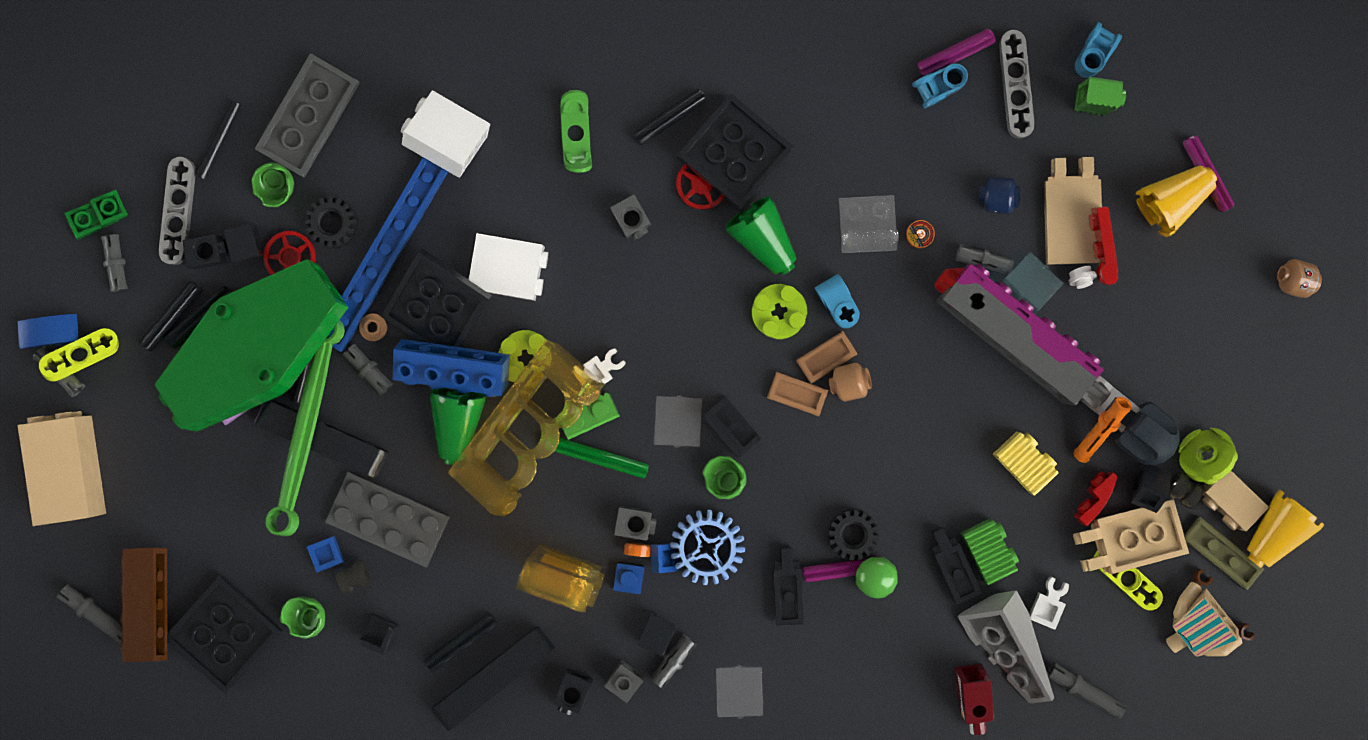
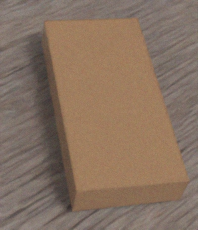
[796,331,857,384]
[767,372,828,416]

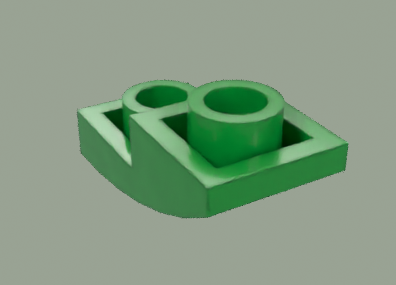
[64,190,128,240]

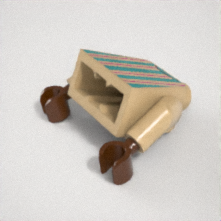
[1166,569,1255,657]

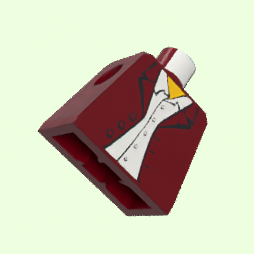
[954,663,994,735]

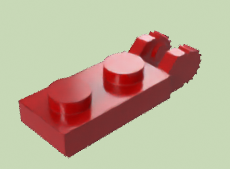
[1089,207,1119,285]

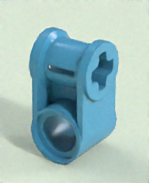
[1075,21,1123,78]
[912,64,968,109]
[814,274,860,328]

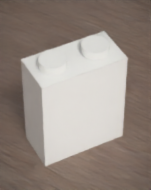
[401,90,490,178]
[469,233,548,301]

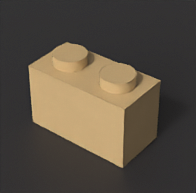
[1199,471,1269,531]

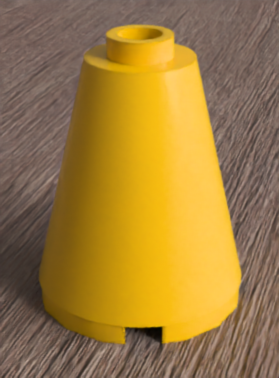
[1136,165,1217,237]
[1247,489,1324,568]

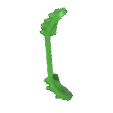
[560,90,592,172]

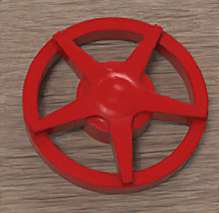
[676,165,724,210]
[263,231,316,275]

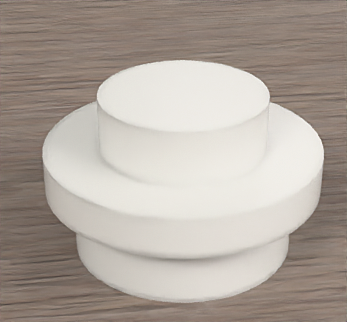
[1069,266,1097,289]

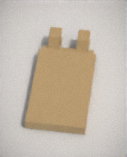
[1044,157,1102,265]
[1073,499,1189,574]

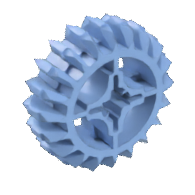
[670,509,745,585]

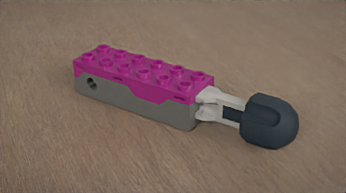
[934,264,1180,465]

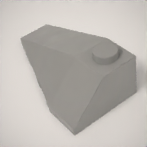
[958,590,1054,703]

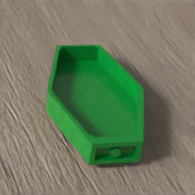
[155,259,349,432]

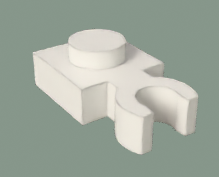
[574,349,626,394]
[1029,576,1069,630]

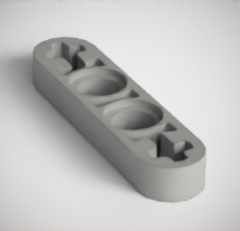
[999,30,1034,139]
[159,157,196,265]

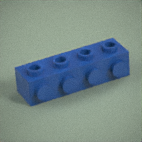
[393,339,510,397]

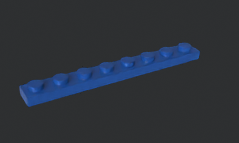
[326,157,448,352]

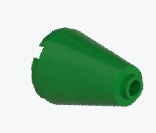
[725,196,797,275]
[430,388,486,465]

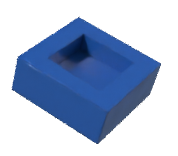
[307,536,344,573]
[651,543,679,573]
[613,562,645,594]

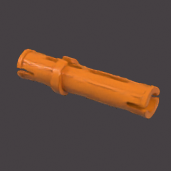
[1073,397,1132,463]

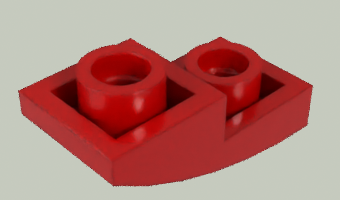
[1074,471,1117,526]

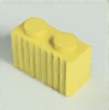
[993,432,1059,496]

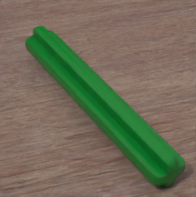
[542,434,649,478]

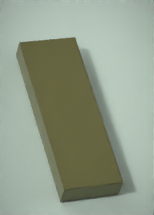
[1184,516,1264,590]

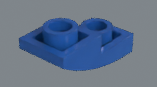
[17,314,79,349]

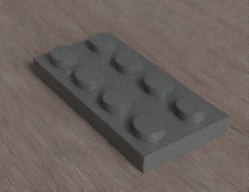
[255,53,360,178]
[325,471,450,568]

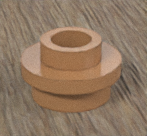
[359,314,387,341]

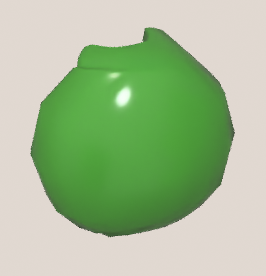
[252,162,294,207]
[703,456,746,499]
[856,557,898,599]
[280,596,325,639]

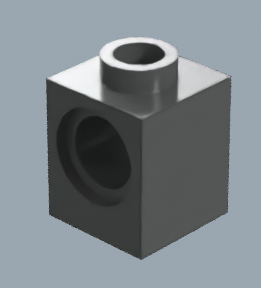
[610,194,651,240]
[614,506,657,541]
[604,659,644,703]

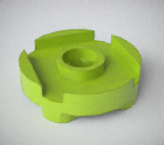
[751,284,807,339]
[498,330,554,386]
[1179,428,1238,485]

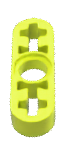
[39,328,119,381]
[1094,550,1163,610]

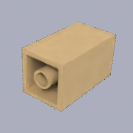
[18,411,106,526]

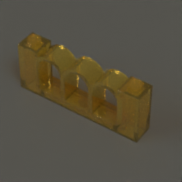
[448,340,605,516]
[516,544,605,612]

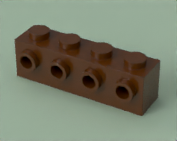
[120,548,167,662]

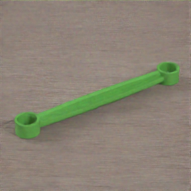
[266,320,345,536]

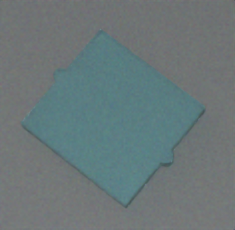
[1003,252,1064,313]

